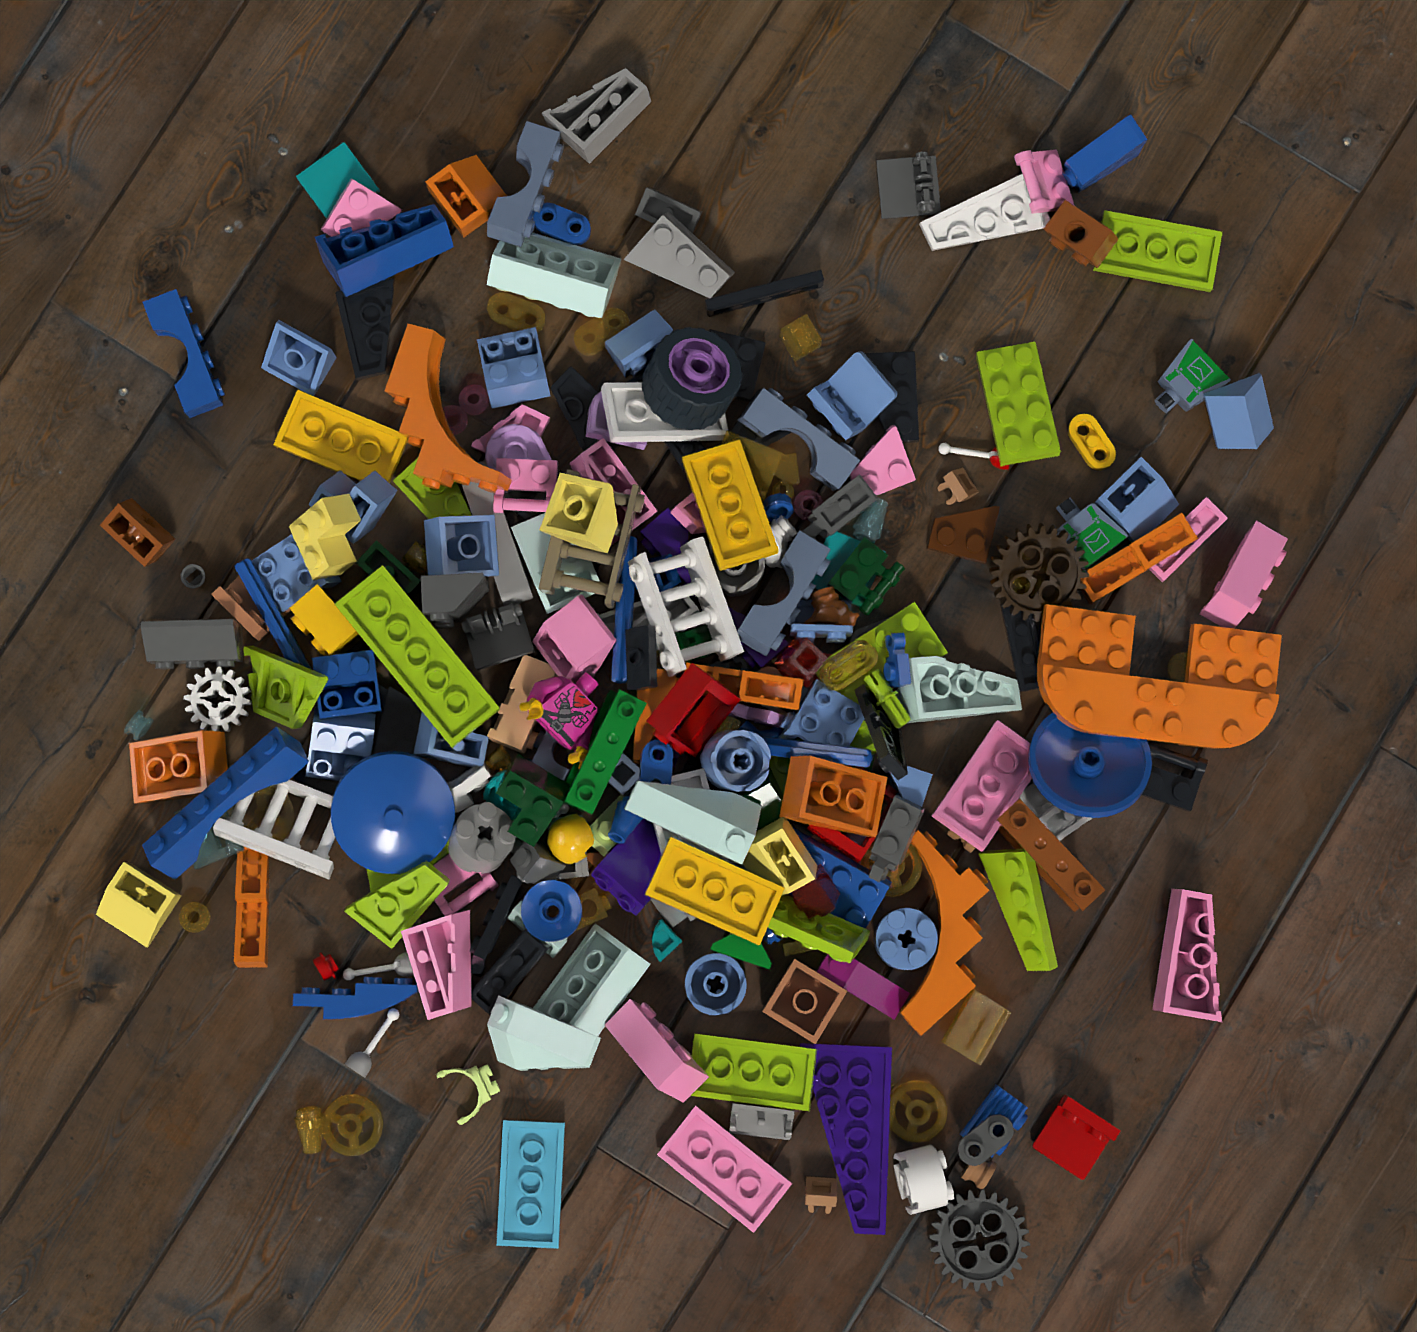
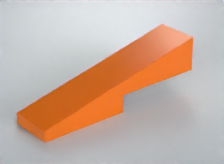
[1080,513,1198,605]
[234,844,269,968]

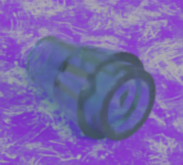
[853,498,888,544]

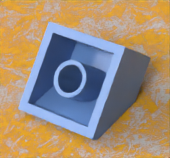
[424,515,499,577]

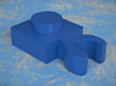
[883,633,911,688]

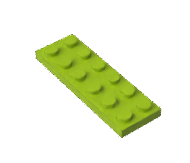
[335,565,500,748]

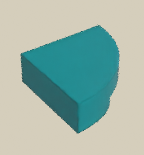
[652,919,682,962]

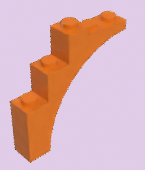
[384,324,512,493]
[899,830,989,1036]

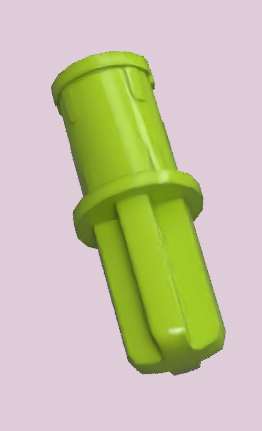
[863,669,911,728]

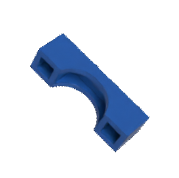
[142,289,225,418]

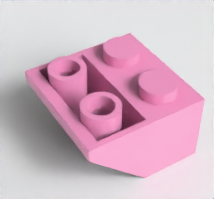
[532,595,617,684]

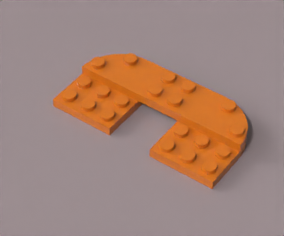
[1037,604,1282,749]

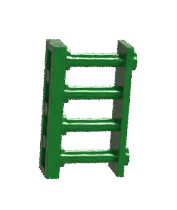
[564,689,647,815]

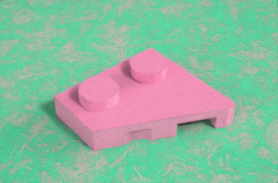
[320,178,402,237]

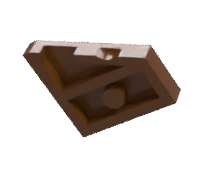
[927,506,1000,564]

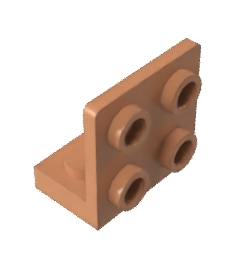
[211,576,291,641]

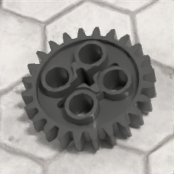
[928,1189,1030,1292]

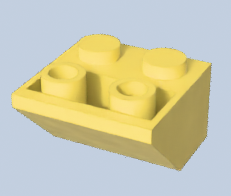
[743,818,817,895]
[96,862,182,948]

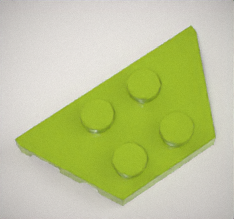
[243,646,328,729]

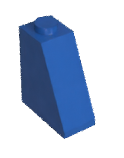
[1062,114,1147,193]

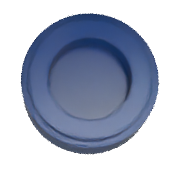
[762,493,794,522]

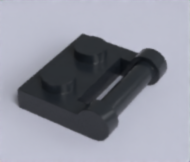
[1142,740,1208,812]

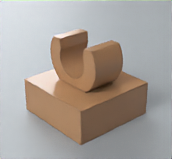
[937,467,979,505]
[805,1176,837,1214]

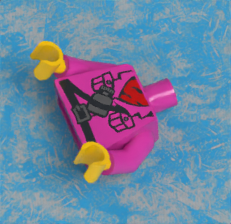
[519,672,599,769]

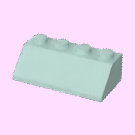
[487,233,622,319]
[533,923,650,1036]

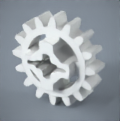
[184,667,252,732]

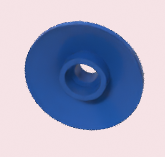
[521,880,582,942]

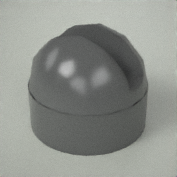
[181,564,205,589]

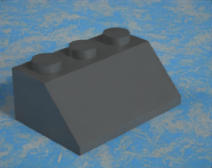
[421,572,490,628]
[141,619,243,670]

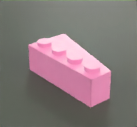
[1152,889,1222,1022]

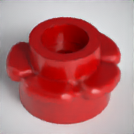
[312,952,339,981]

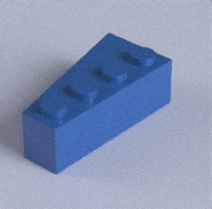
[315,204,454,297]

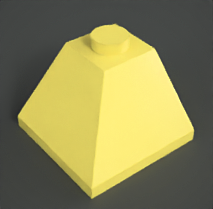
[539,473,618,553]

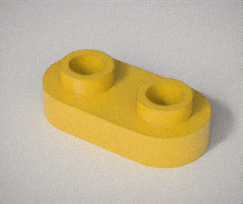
[1068,414,1116,470]

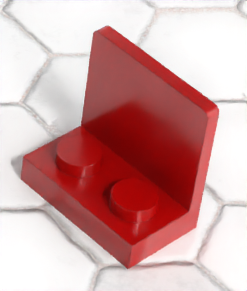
[1032,1095,1121,1180]

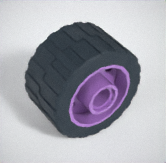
[641,327,743,430]

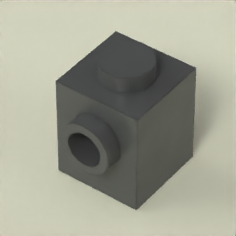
[510,841,566,884]

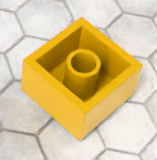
[289,584,362,656]

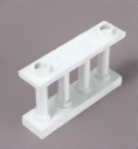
[628,536,744,677]
[213,779,335,879]

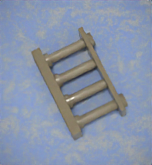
[538,469,645,609]

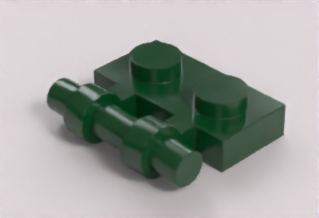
[827,537,905,616]

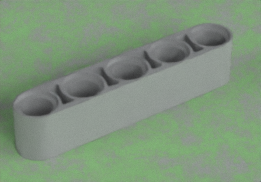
[462,460,533,606]

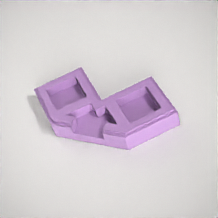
[728,703,785,728]

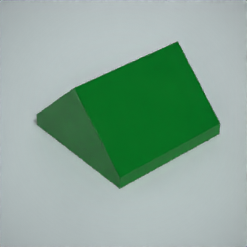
[710,934,772,969]

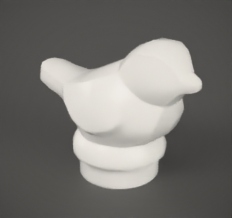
[765,515,798,568]

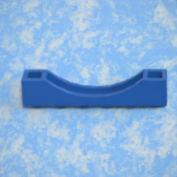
[142,726,309,880]

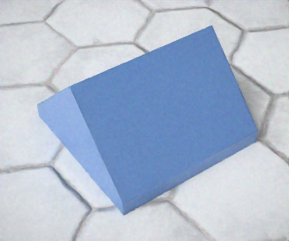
[261,320,337,396]
[1203,373,1274,449]
[883,766,933,807]

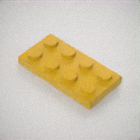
[273,390,408,483]
[682,440,778,571]
[644,837,785,945]

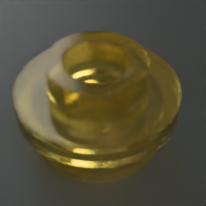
[179,902,210,933]

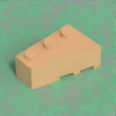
[487,655,558,754]

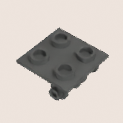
[876,152,941,219]
[461,602,535,671]

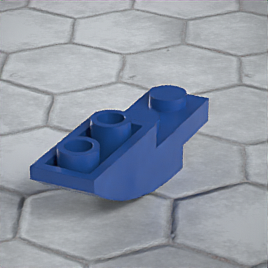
[293,977,419,1019]

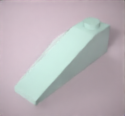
[896,656,1022,723]
[624,781,762,864]
[487,995,601,1071]

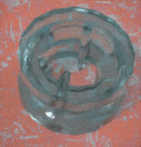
[124,711,153,741]

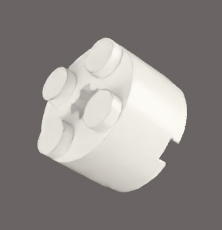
[893,1145,954,1215]

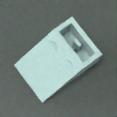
[511,513,600,614]

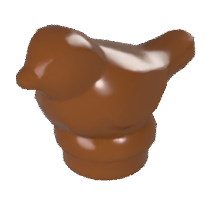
[803,587,859,627]

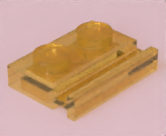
[941,989,1012,1065]

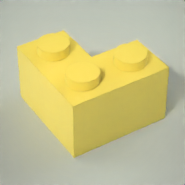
[289,494,361,580]

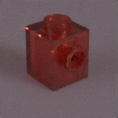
[774,637,828,682]
[791,864,840,919]

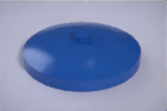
[1028,712,1152,818]
[331,751,455,874]

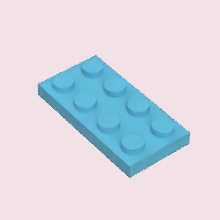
[496,1120,565,1248]

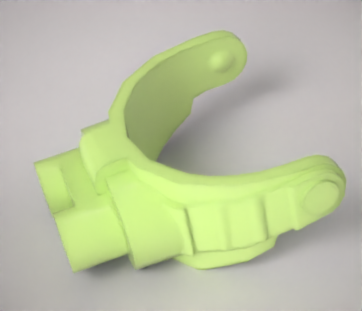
[437,1064,500,1125]

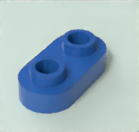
[533,203,591,246]
[639,740,673,785]

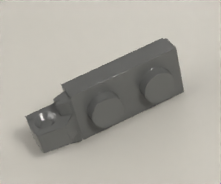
[801,474,879,539]
[869,795,925,883]

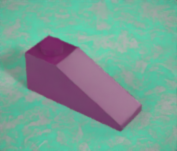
[816,953,910,1020]

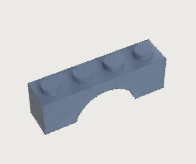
[487,121,564,247]
[737,388,860,491]
[737,530,831,657]

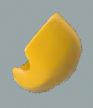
[547,814,594,864]

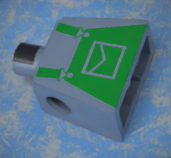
[1154,338,1231,413]
[1056,497,1128,570]

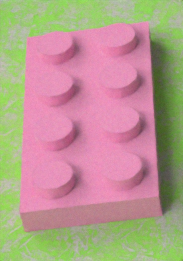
[932,720,1032,852]
[657,1105,792,1233]

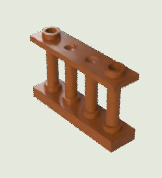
[997,798,1105,912]

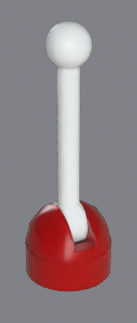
[938,443,1009,470]

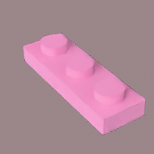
[1149,497,1228,582]

